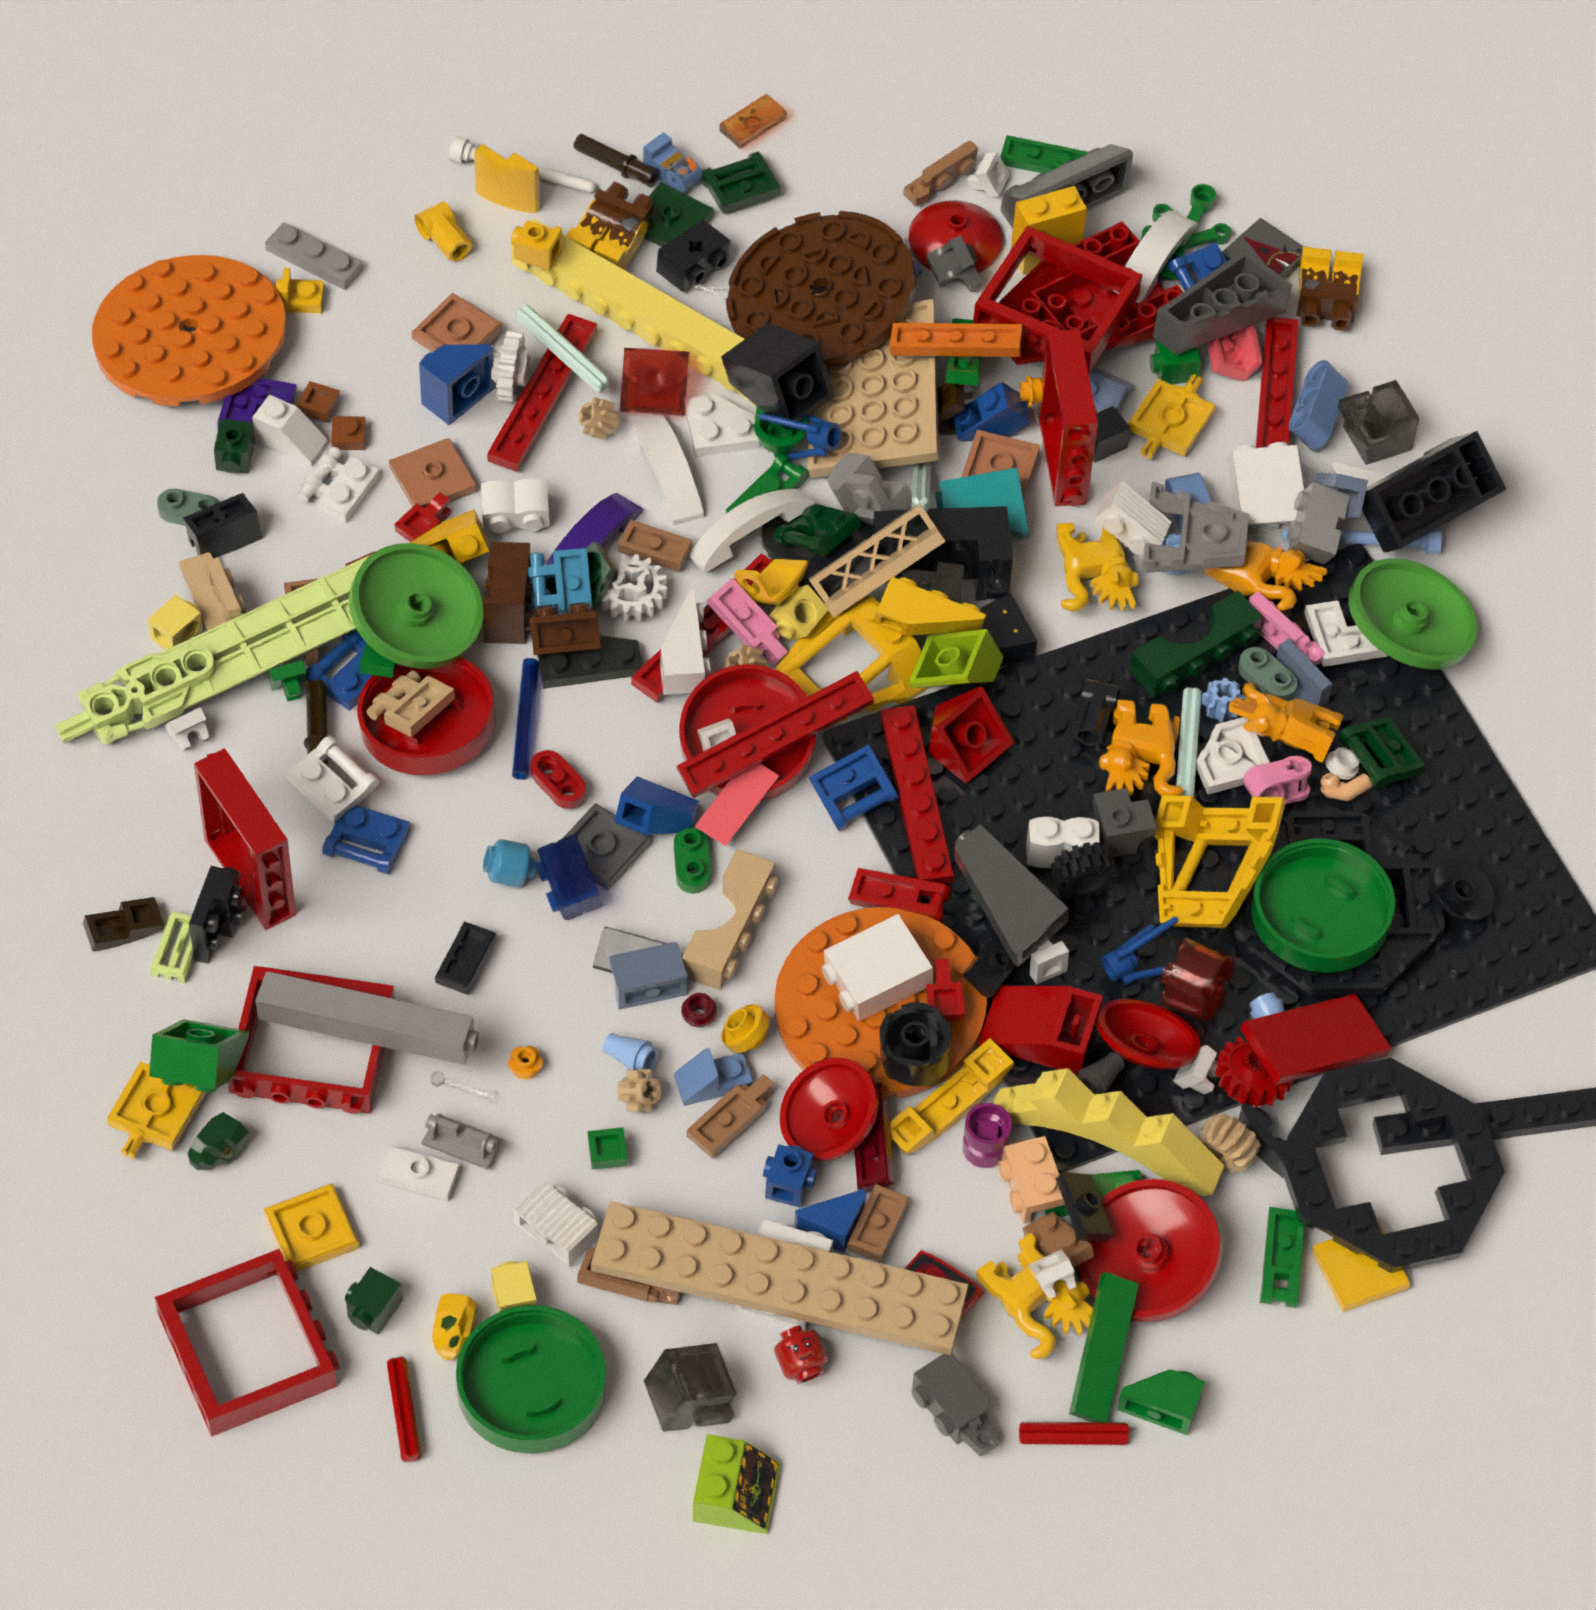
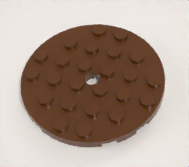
[726,211,916,368]

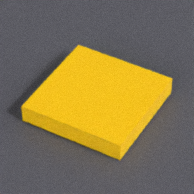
[264,1183,359,1272]
[1311,1223,1410,1312]

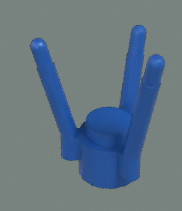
[758,413,841,460]
[1101,916,1179,985]

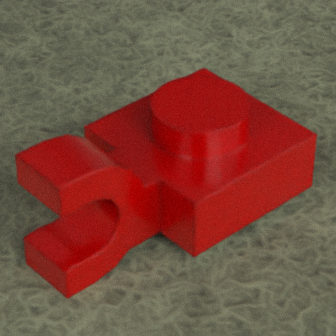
[394,492,452,542]
[926,958,965,1021]

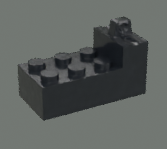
[1362,431,1507,553]
[871,506,1013,601]

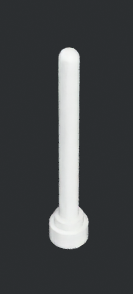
[449,136,596,193]

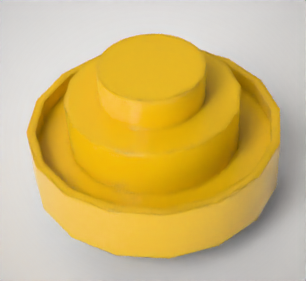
[721,1004,769,1053]

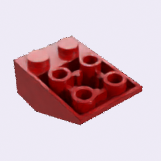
[978,986,1103,1075]

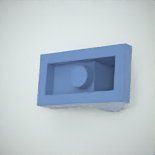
[674,1048,753,1106]

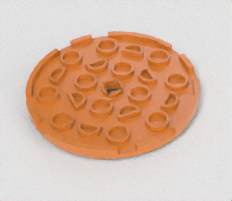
[92,255,286,406]
[775,907,987,1098]

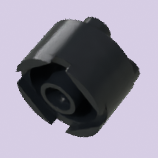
[879,1002,952,1086]

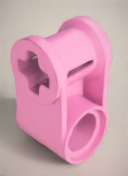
[1243,756,1312,804]

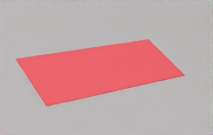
[695,764,779,846]

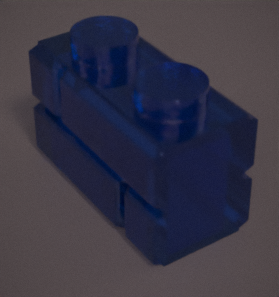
[535,835,604,920]

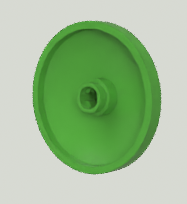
[349,543,483,669]
[1348,558,1478,669]

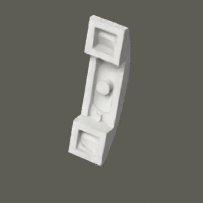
[1113,210,1198,303]
[631,414,704,525]
[688,489,814,573]

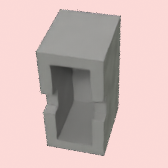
[1287,482,1350,565]

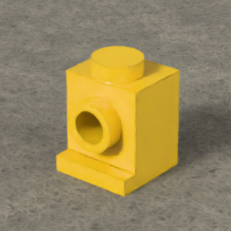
[511,220,562,271]

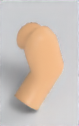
[1320,773,1372,802]

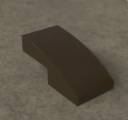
[83,897,164,952]

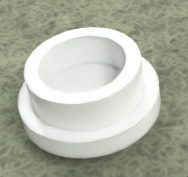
[1325,747,1359,780]

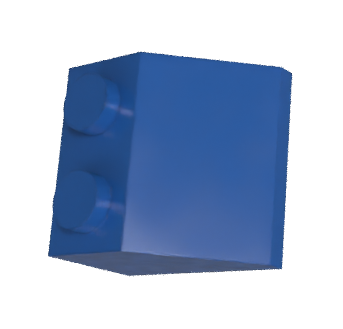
[419,344,495,425]

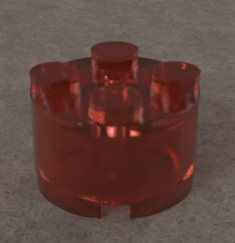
[1161,938,1235,1021]

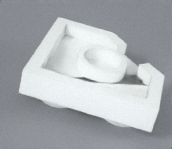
[683,394,760,457]
[1196,717,1270,794]

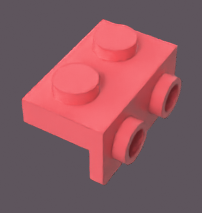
[1207,325,1262,382]

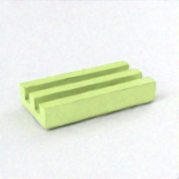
[150,911,194,983]

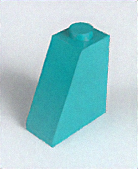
[935,467,1030,539]

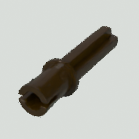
[573,134,659,187]
[304,679,329,767]

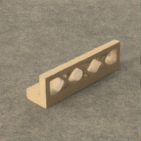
[809,503,946,617]

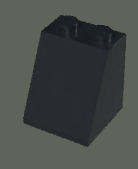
[721,323,835,430]

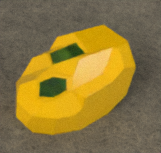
[432,1293,478,1361]

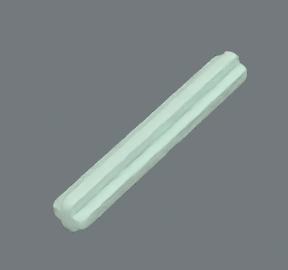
[516,305,610,393]
[911,462,931,512]
[1176,687,1201,798]

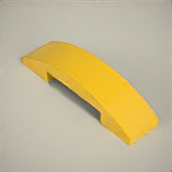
[890,1038,1014,1155]

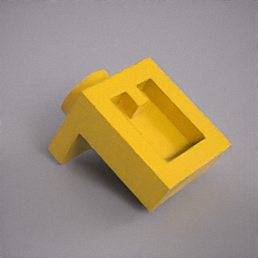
[276,268,324,314]

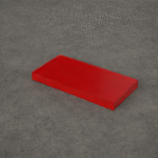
[1240,994,1392,1085]

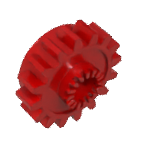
[1215,1036,1294,1107]

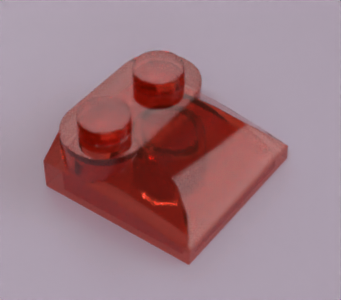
[620,347,690,416]

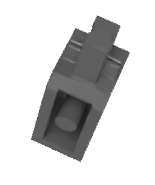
[911,1353,999,1457]

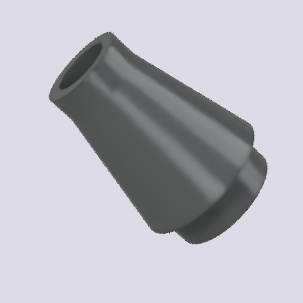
[1077,1052,1125,1095]

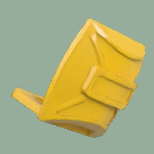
[734,559,809,605]

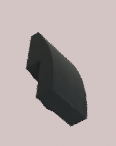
[1238,1102,1285,1178]

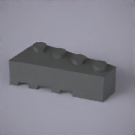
[1153,250,1292,355]

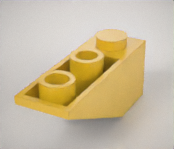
[410,509,489,563]
[874,576,986,636]

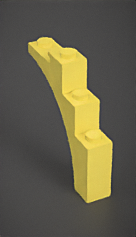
[993,1068,1225,1196]

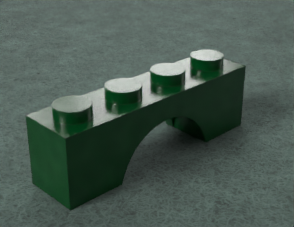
[1129,590,1263,699]

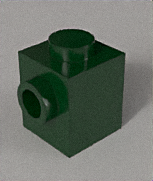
[214,419,255,473]
[345,1267,403,1335]

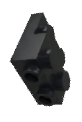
[189,865,246,964]

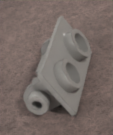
[421,1113,502,1169]

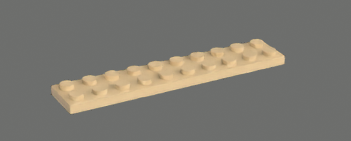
[591,1201,968,1355]

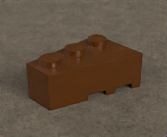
[483,541,534,644]

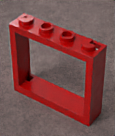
[973,226,1142,374]
[1037,329,1098,507]
[194,748,296,930]
[228,966,395,1114]
[154,1248,340,1437]

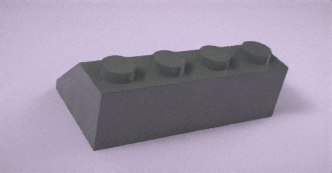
[1001,144,1133,229]

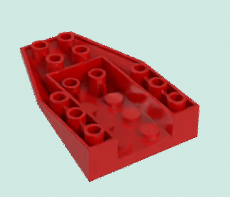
[986,221,1183,365]

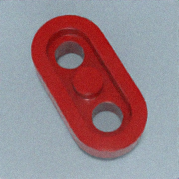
[530,750,586,809]

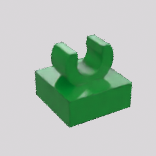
[268,660,306,702]

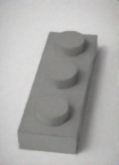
[265,222,363,290]

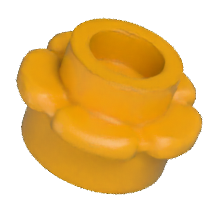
[1019,376,1043,408]
[508,1046,543,1079]

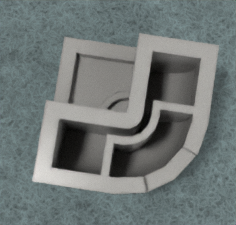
[828,452,912,526]

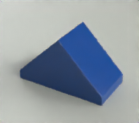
[794,1189,866,1253]

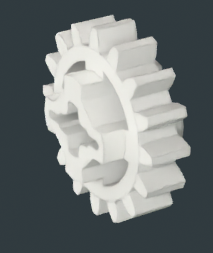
[491,330,531,402]
[601,554,667,622]

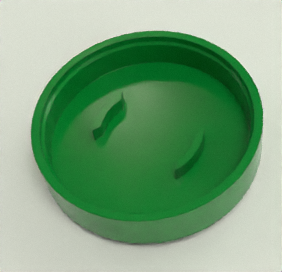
[1251,838,1395,973]
[456,1305,606,1454]

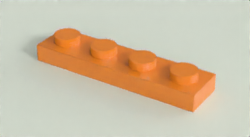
[889,323,1023,357]

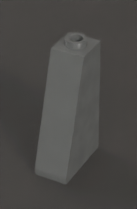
[954,824,1069,967]

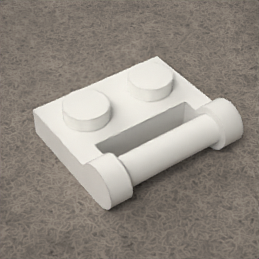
[286,735,379,823]

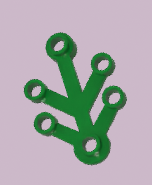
[1141,184,1231,280]

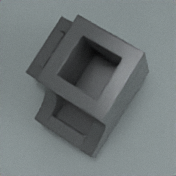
[926,235,982,291]
[1092,788,1157,857]

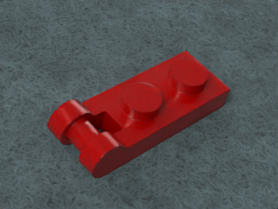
[848,868,952,923]

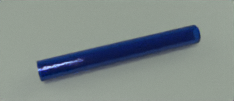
[512,658,539,780]

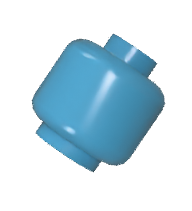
[483,839,537,887]

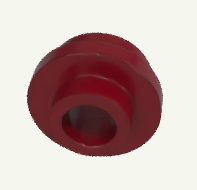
[681,993,717,1027]

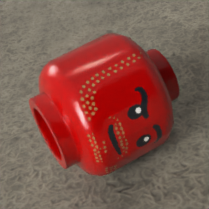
[774,1325,828,1384]

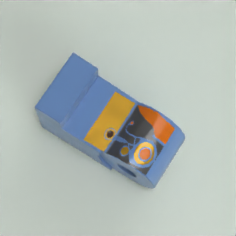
[643,132,703,193]

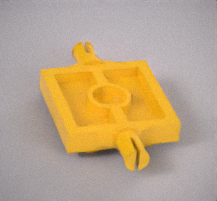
[1128,374,1216,459]
[107,1061,206,1159]

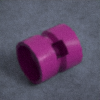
[962,1103,1012,1168]

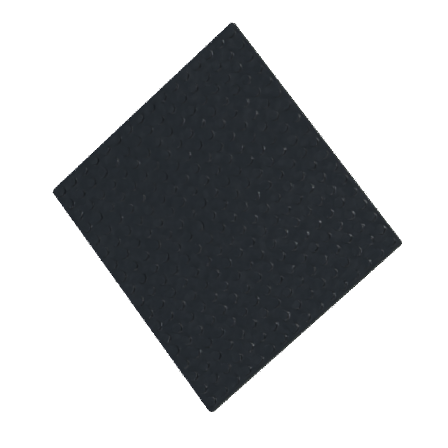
[822,544,1596,1174]

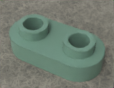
[157,489,220,526]
[1238,647,1297,701]

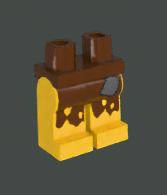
[566,181,654,270]
[1296,246,1364,331]

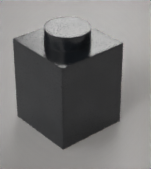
[1093,406,1131,463]

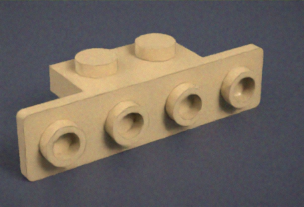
[179,553,246,631]

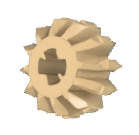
[1198,1113,1260,1173]

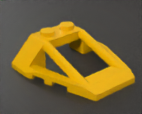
[775,595,929,722]
[1155,795,1286,928]

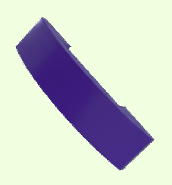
[545,493,643,588]

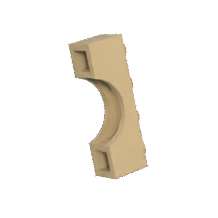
[682,849,778,991]

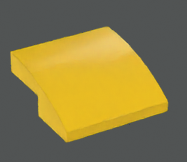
[474,144,540,214]

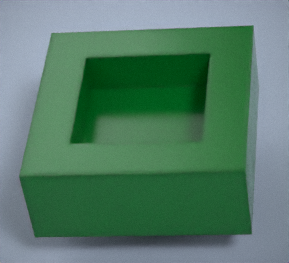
[587,1127,628,1169]

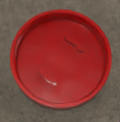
[357,657,496,775]
[679,664,816,801]

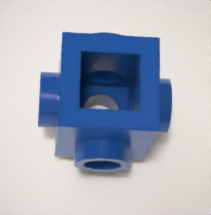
[763,1144,818,1208]

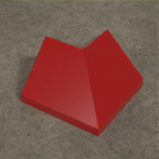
[929,687,1014,783]

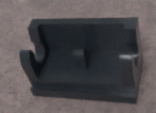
[183,493,263,558]

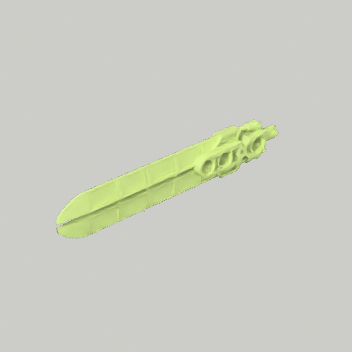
[54,556,369,745]

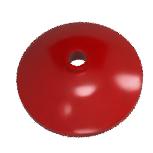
[908,200,1003,273]
[1096,999,1200,1070]
[780,1058,879,1162]

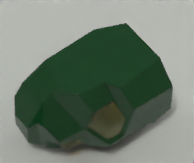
[188,1112,250,1170]

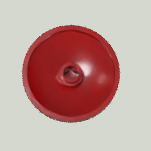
[1077,1179,1223,1322]

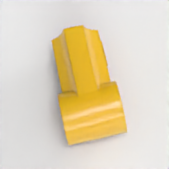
[414,201,472,262]

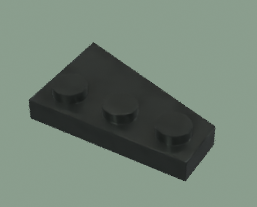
[537,635,643,689]

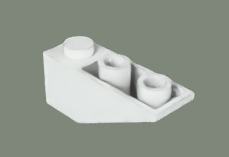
[660,590,711,695]

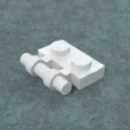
[297,447,380,523]

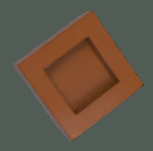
[297,381,340,422]
[331,416,366,450]

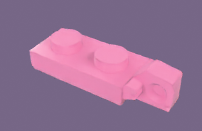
[706,578,788,665]
[1249,591,1325,666]

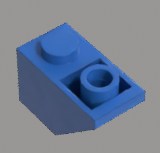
[952,382,1031,442]
[614,776,699,835]

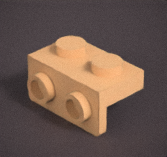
[998,1136,1065,1224]

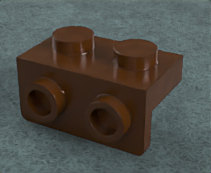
[529,602,601,655]

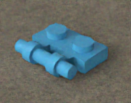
[528,548,592,613]

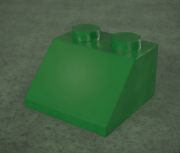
[149,1019,249,1092]

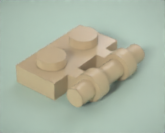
[366,670,455,737]

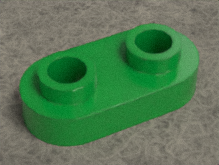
[673,828,711,894]

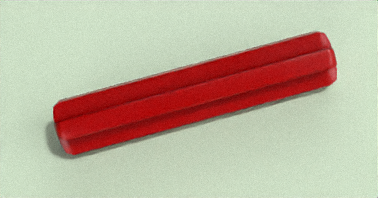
[387,1356,421,1462]
[1018,1422,1130,1445]

